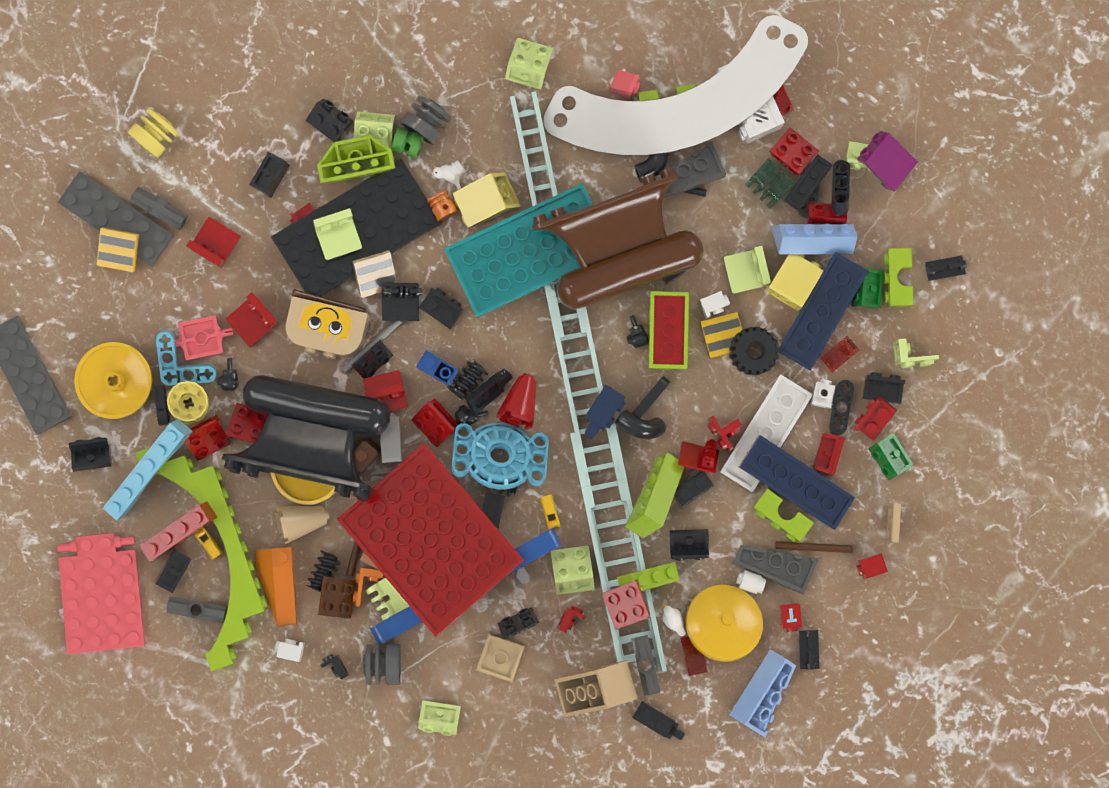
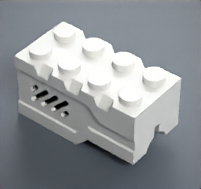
[716,64,785,144]

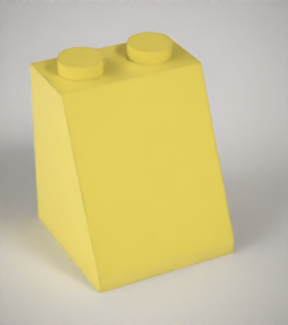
[453,172,521,228]
[766,254,823,311]

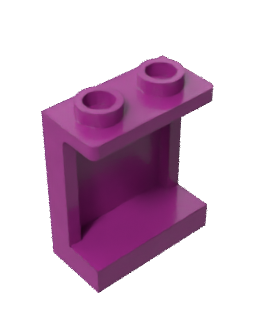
[857,131,918,192]

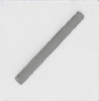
[342,321,403,374]

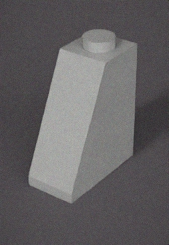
[380,413,403,465]

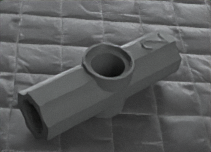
[130,187,188,230]
[166,596,227,623]
[631,635,661,696]

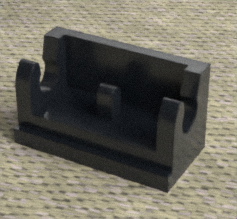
[249,152,290,198]
[155,548,192,593]

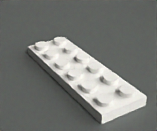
[720,374,813,492]

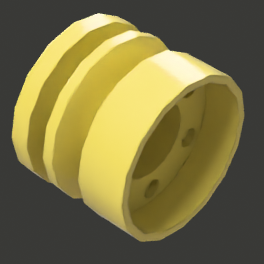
[127,108,179,158]
[167,381,210,425]

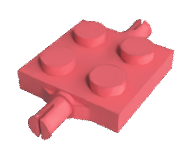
[169,315,234,361]

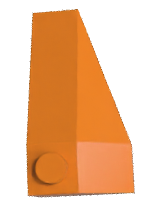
[255,547,297,626]

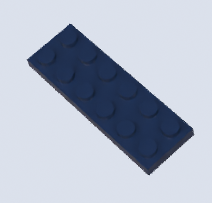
[778,252,869,371]
[738,435,855,530]

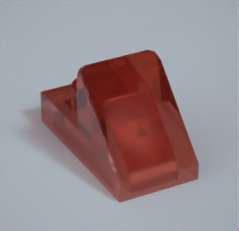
[820,335,859,373]
[680,636,708,676]

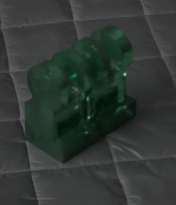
[745,158,796,209]

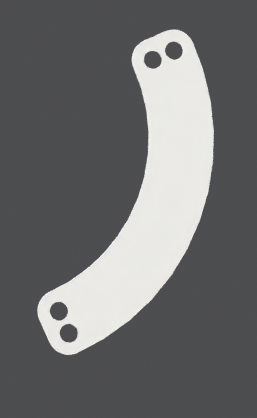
[544,15,808,155]

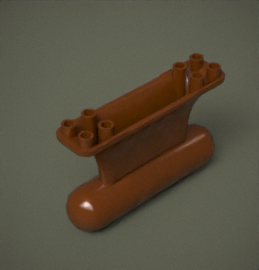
[532,167,704,310]

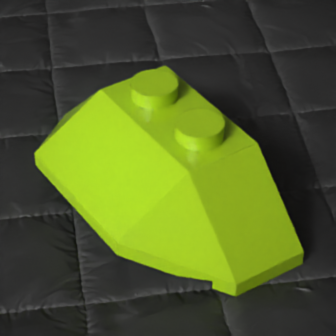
[317,135,395,184]

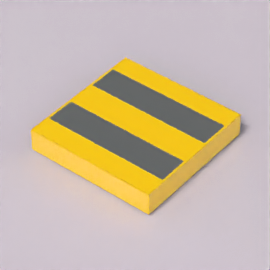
[97,227,139,272]
[700,312,742,359]

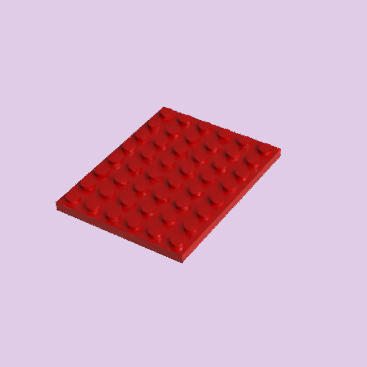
[337,443,524,637]

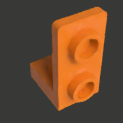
[353,568,384,607]

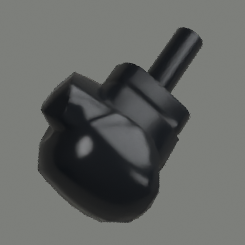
[627,315,649,348]
[217,358,239,391]
[455,405,488,425]

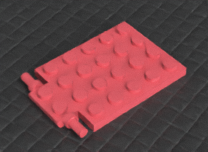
[57,533,145,654]

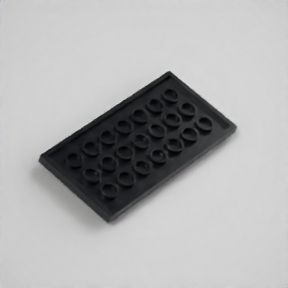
[271,159,442,296]

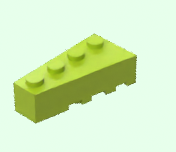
[625,452,684,538]

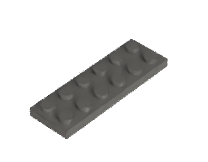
[58,171,174,267]
[0,316,71,435]

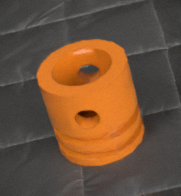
[427,191,458,222]

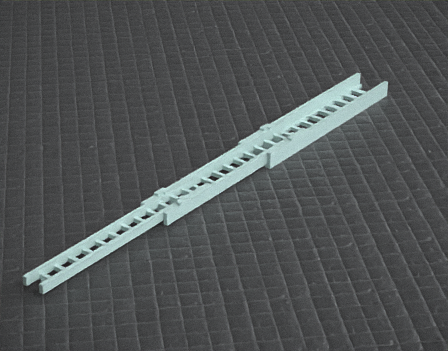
[510,91,667,672]

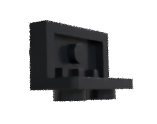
[305,99,353,142]
[862,372,906,404]
[69,437,112,472]
[670,529,709,561]

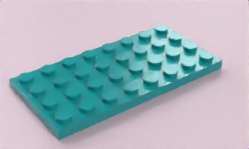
[444,183,593,318]

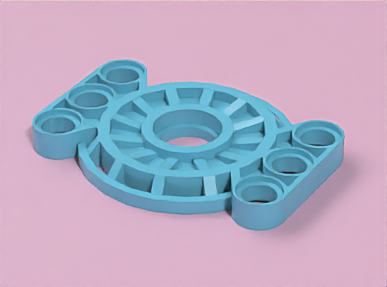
[451,423,549,489]

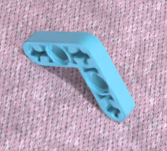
[156,330,217,386]

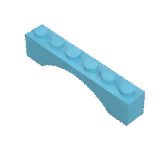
[103,419,193,520]

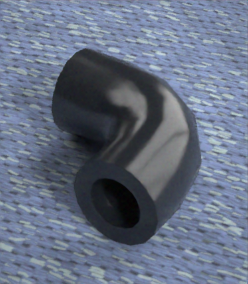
[634,152,668,183]
[615,409,666,440]

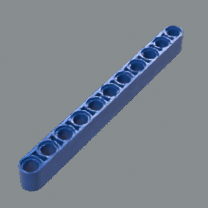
[370,528,562,645]

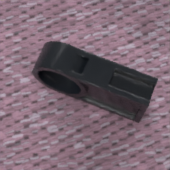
[153,386,170,426]

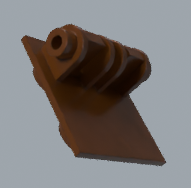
[318,576,356,619]

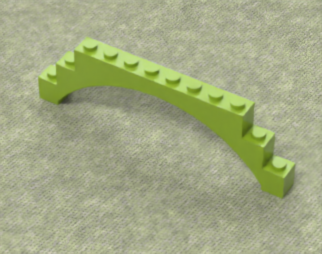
[135,448,268,672]

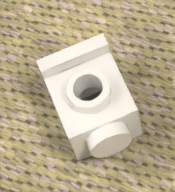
[699,291,730,319]
[810,379,835,409]
[274,639,305,662]

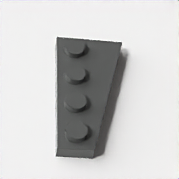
[656,141,726,198]
[733,545,818,594]

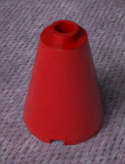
[496,373,536,429]

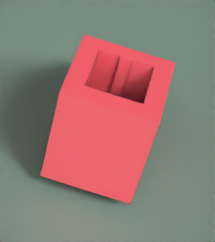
[609,70,641,100]

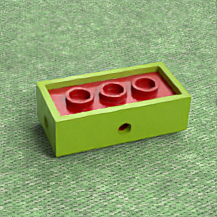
[648,291,689,371]

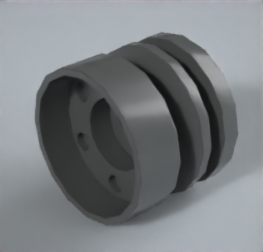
[400,95,451,145]
[363,644,401,685]

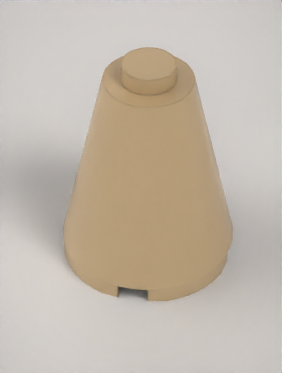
[275,505,330,544]

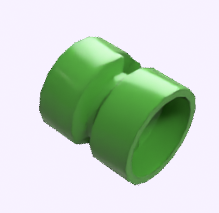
[391,127,424,158]

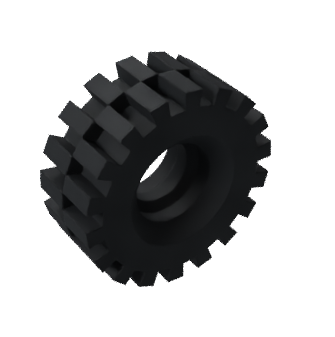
[729,327,779,375]

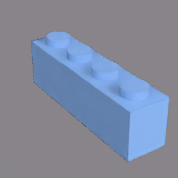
[772,224,857,254]
[729,649,796,738]

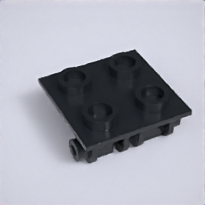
[381,282,422,321]
[351,340,393,379]
[497,607,539,639]

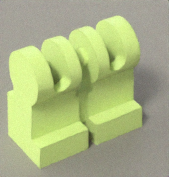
[365,577,410,621]

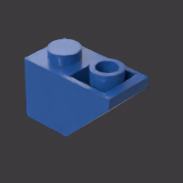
[416,350,459,386]

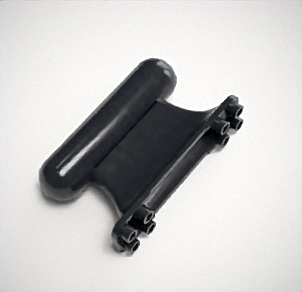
[222,375,391,502]

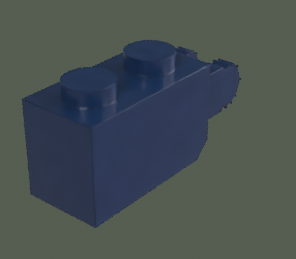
[585,385,626,439]

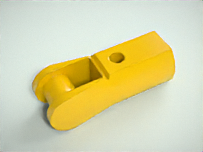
[539,494,561,530]
[194,527,223,560]

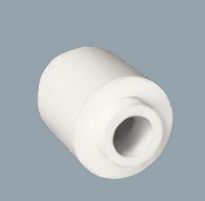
[736,570,766,594]

